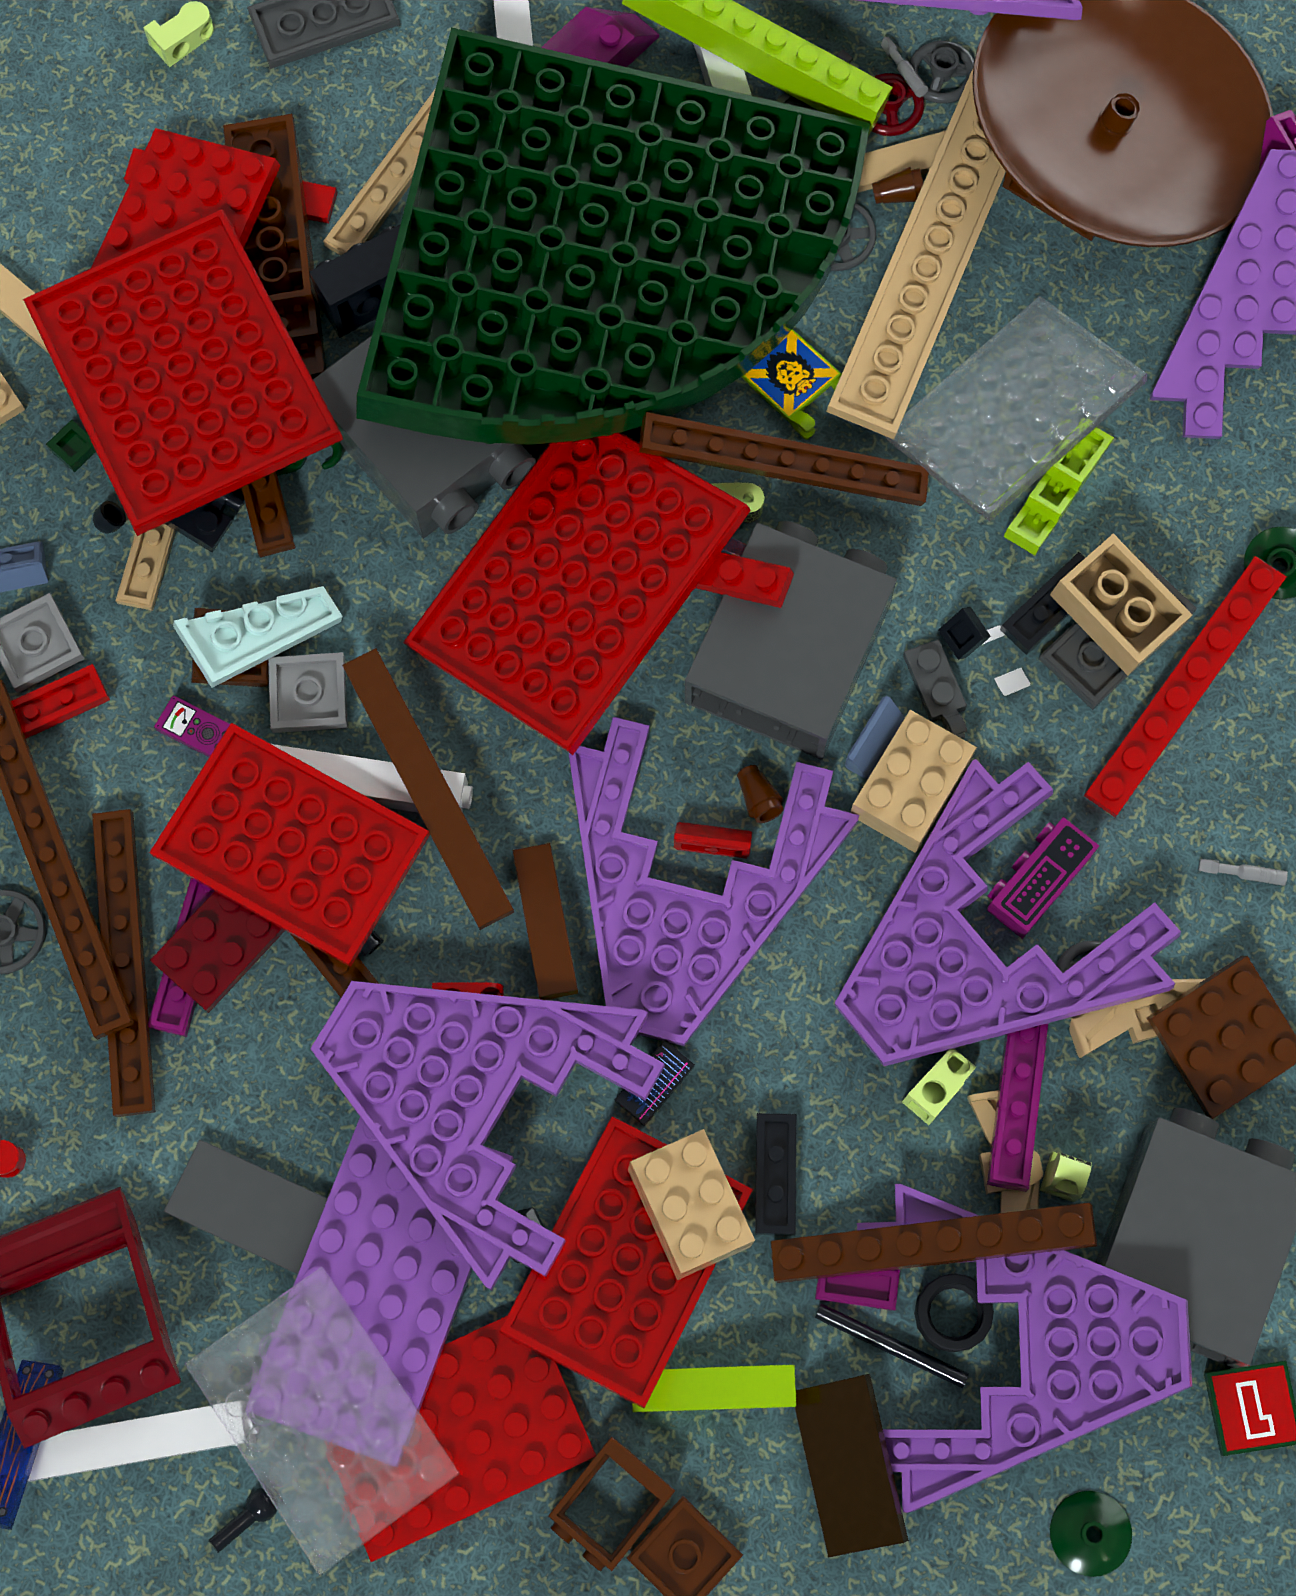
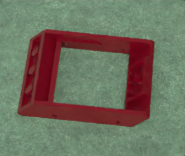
[0,1187,181,1449]

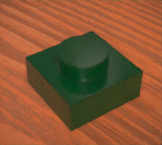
[46,420,96,473]

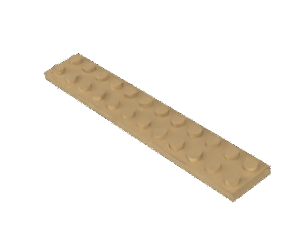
[826,69,1006,439]

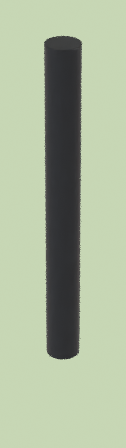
[815,1303,969,1389]

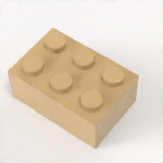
[1050,533,1192,676]
[851,710,977,853]
[628,1129,755,1280]

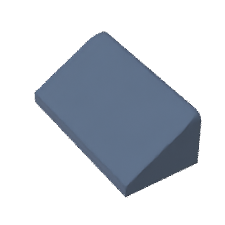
[0,541,48,592]
[845,696,905,780]

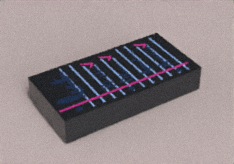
[614,1040,695,1126]

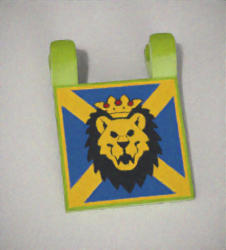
[741,329,842,440]

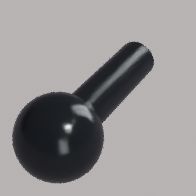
[208,1488,279,1553]

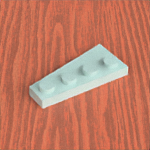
[173,586,343,688]

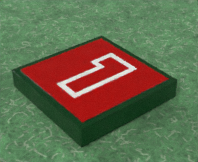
[1204,1361,1296,1456]

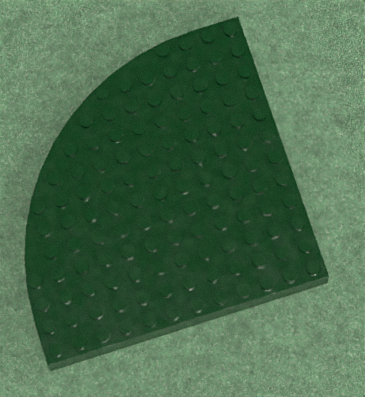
[356,27,870,444]

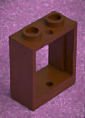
[548,1437,675,1572]

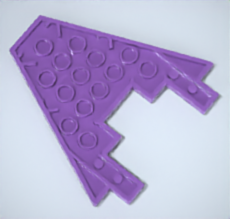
[1150,149,1296,439]
[310,981,665,1291]

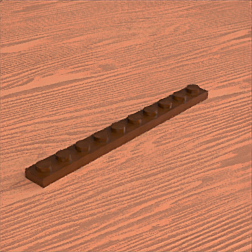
[0,679,134,1040]

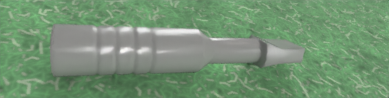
[881,37,928,97]
[1198,859,1288,886]

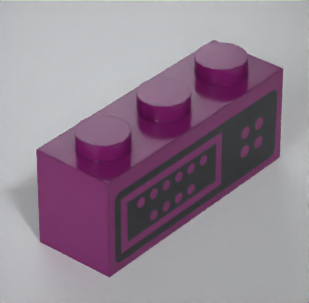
[987,817,1099,939]

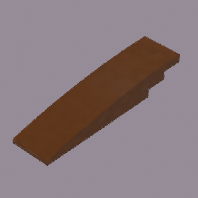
[223,114,326,379]

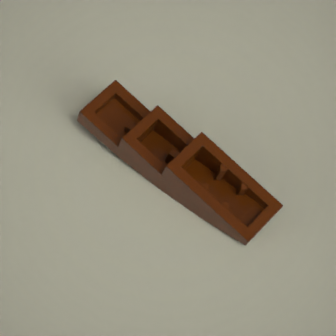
[513,843,579,1000]

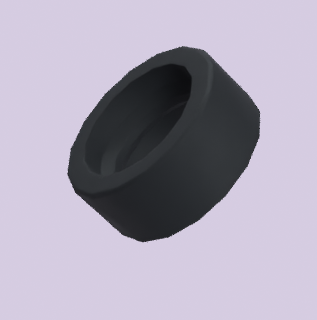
[914,1273,994,1353]

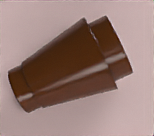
[872,167,923,204]
[737,765,784,823]

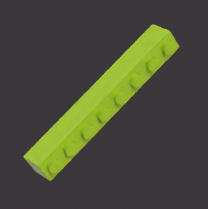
[622,0,893,136]

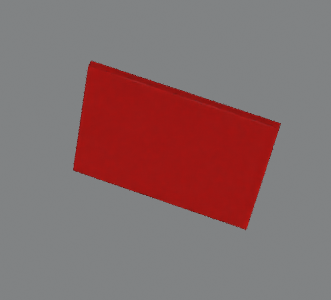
[23,209,343,536]
[403,432,751,755]

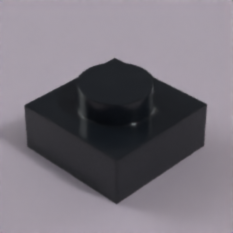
[938,607,991,660]

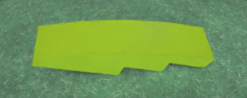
[1003,419,1114,556]
[632,1365,796,1412]

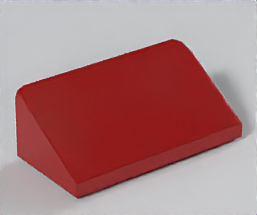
[674,822,752,859]

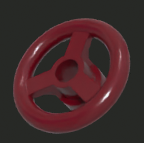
[872,73,925,136]

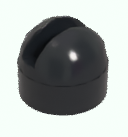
[93,501,126,534]

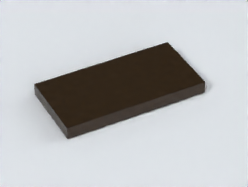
[795,1374,909,1558]

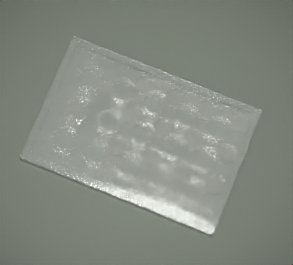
[886,296,1147,522]
[184,1266,460,1575]

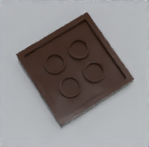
[1147,956,1296,1119]

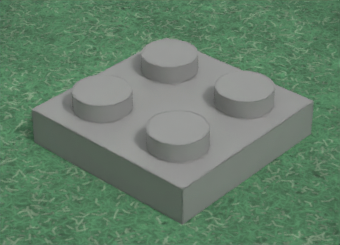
[0,593,85,693]
[269,652,348,733]

